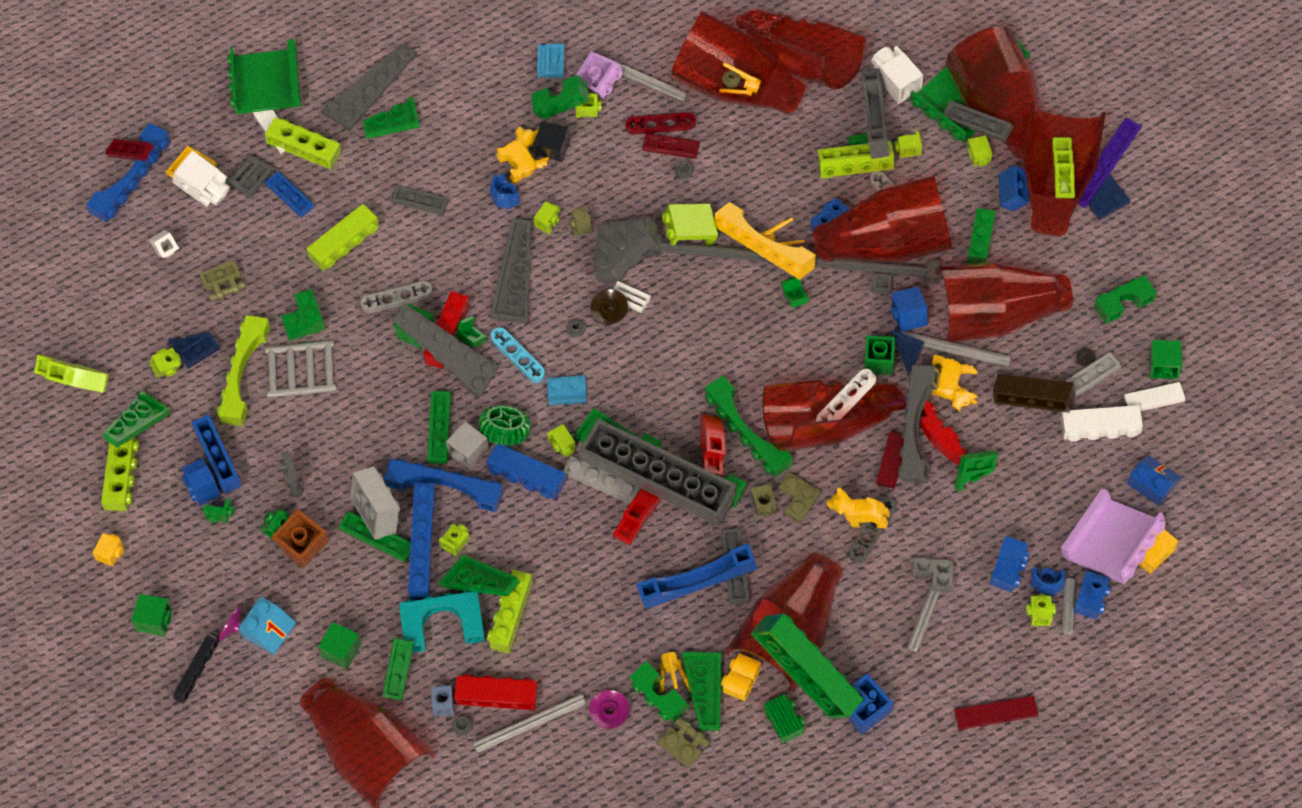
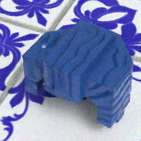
[490,173,520,209]
[1031,567,1065,597]

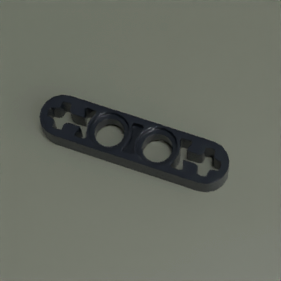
[173,632,220,704]

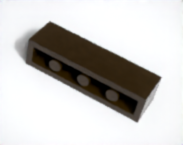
[993,374,1075,413]

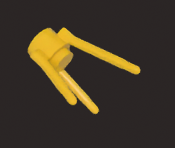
[719,63,761,96]
[759,217,805,246]
[659,652,690,694]

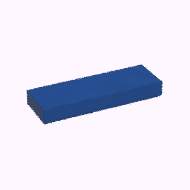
[265,171,315,218]

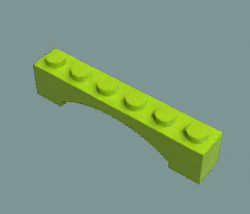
[217,315,270,426]

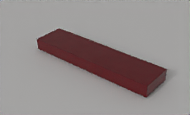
[954,696,1038,730]

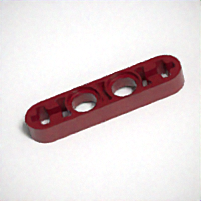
[625,112,696,135]

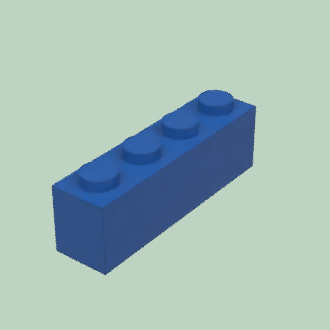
[191,414,242,494]
[486,444,567,499]

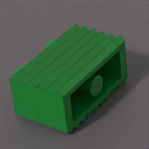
[763,694,806,744]

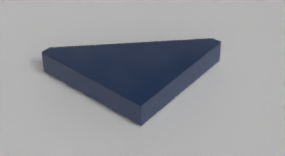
[891,329,924,374]

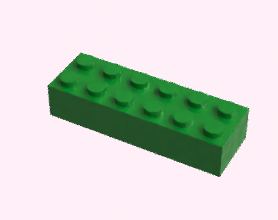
[750,614,864,719]

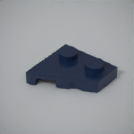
[1089,175,1131,220]
[168,332,220,369]

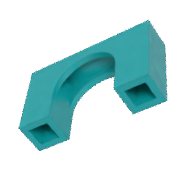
[399,591,485,653]

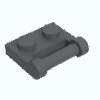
[225,154,274,198]
[280,451,303,498]

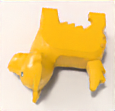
[496,126,549,184]
[930,355,978,411]
[827,488,890,528]

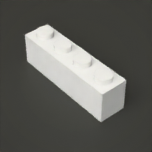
[1061,405,1143,441]

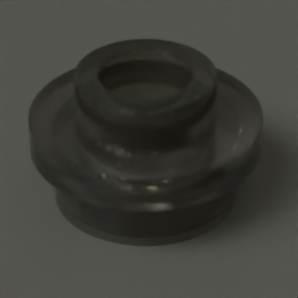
[1076,348,1095,367]

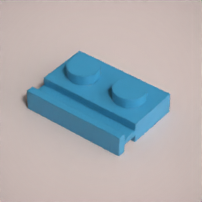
[537,44,564,78]
[547,375,587,405]

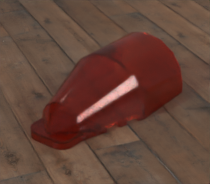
[736,9,867,90]
[669,11,805,114]
[945,26,1047,159]
[1022,102,1106,237]
[813,176,953,264]
[935,261,1073,342]
[762,380,907,451]
[725,553,842,692]
[300,678,436,808]

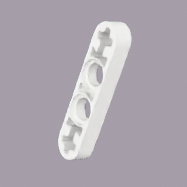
[816,369,876,430]

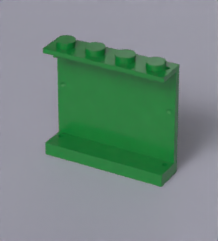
[227,39,301,115]
[910,52,1009,143]

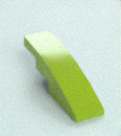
[1052,138,1075,198]

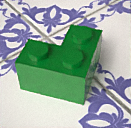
[281,289,325,341]

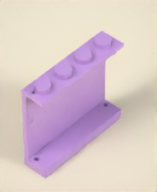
[1061,489,1166,584]

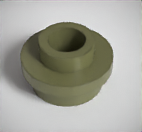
[722,71,741,88]

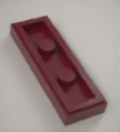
[642,133,700,159]
[105,139,154,161]
[876,431,904,489]

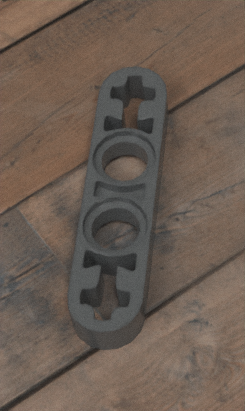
[849,497,896,563]

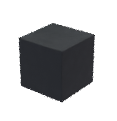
[534,121,570,162]

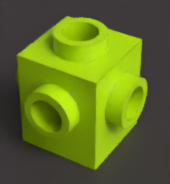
[149,348,181,378]
[1026,594,1056,626]

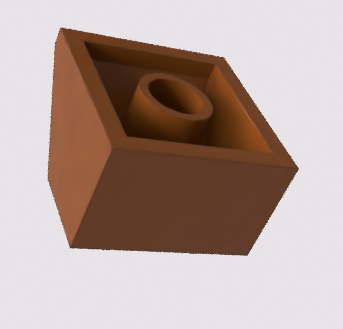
[271,509,329,568]

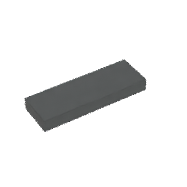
[391,185,449,216]

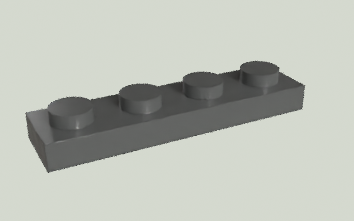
[943,101,1014,142]
[721,528,750,606]

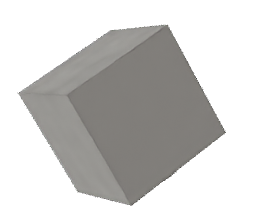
[446,422,489,469]

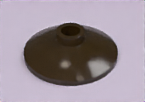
[591,289,628,325]

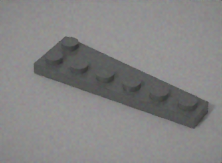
[322,44,417,131]
[490,218,531,324]
[393,303,498,398]

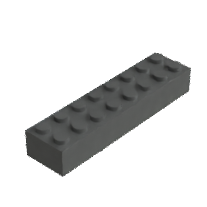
[579,419,737,526]

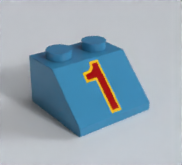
[238,597,296,655]

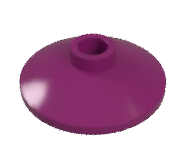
[219,606,241,641]
[589,690,629,729]

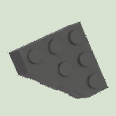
[593,217,658,283]

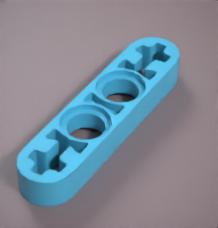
[491,327,545,383]

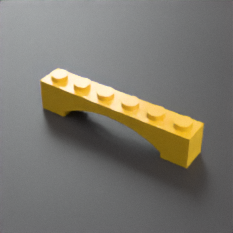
[715,202,816,280]

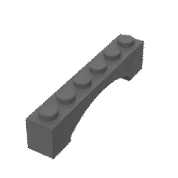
[861,68,890,159]
[898,365,940,483]

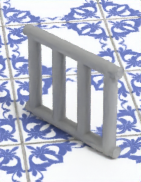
[265,341,337,398]

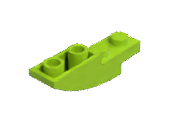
[34,354,109,392]

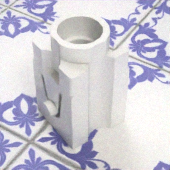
[871,46,923,104]
[172,151,230,207]

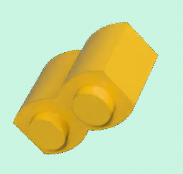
[721,653,761,701]

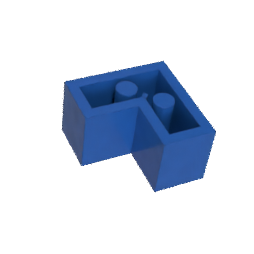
[181,458,221,506]
[990,536,1030,592]
[849,673,894,735]

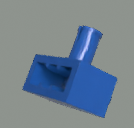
[1074,571,1111,620]

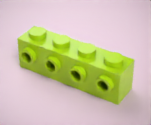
[817,140,894,178]
[306,204,379,271]
[487,570,533,654]

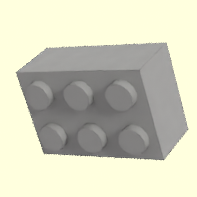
[350,466,400,539]

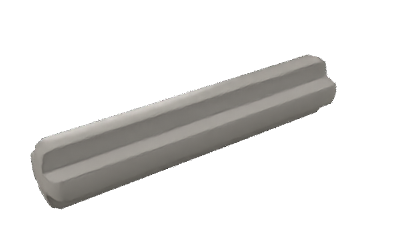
[1062,578,1075,635]

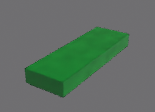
[382,638,415,701]

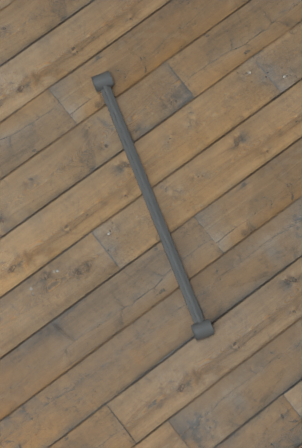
[644,234,943,285]

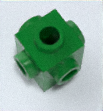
[259,509,290,541]

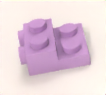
[575,51,623,99]

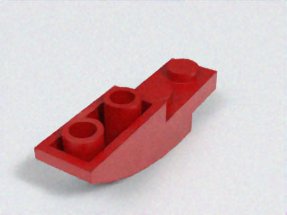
[920,399,967,465]
[700,413,725,477]
[613,489,662,545]

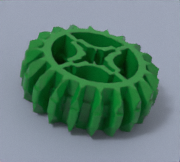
[478,404,531,447]

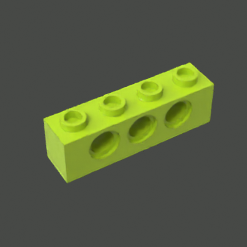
[265,117,341,169]
[101,437,139,511]

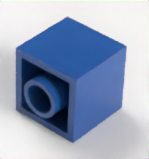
[891,286,928,332]

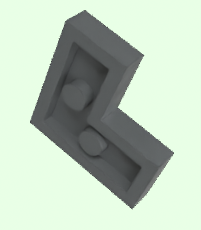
[913,558,953,592]

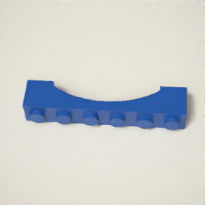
[86,123,170,222]
[384,459,503,513]
[408,483,436,600]
[637,543,758,609]

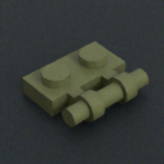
[199,259,246,302]
[658,718,711,769]

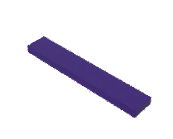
[1070,118,1142,208]

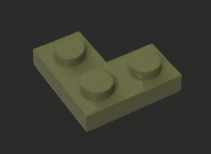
[778,472,822,524]

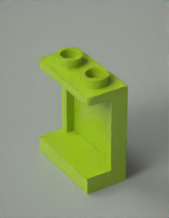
[662,204,718,246]

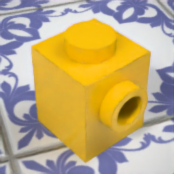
[92,533,124,566]

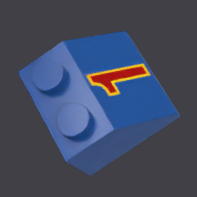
[1127,456,1182,506]

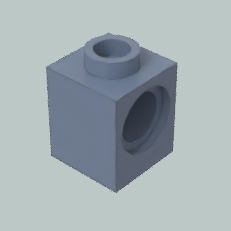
[431,684,454,717]

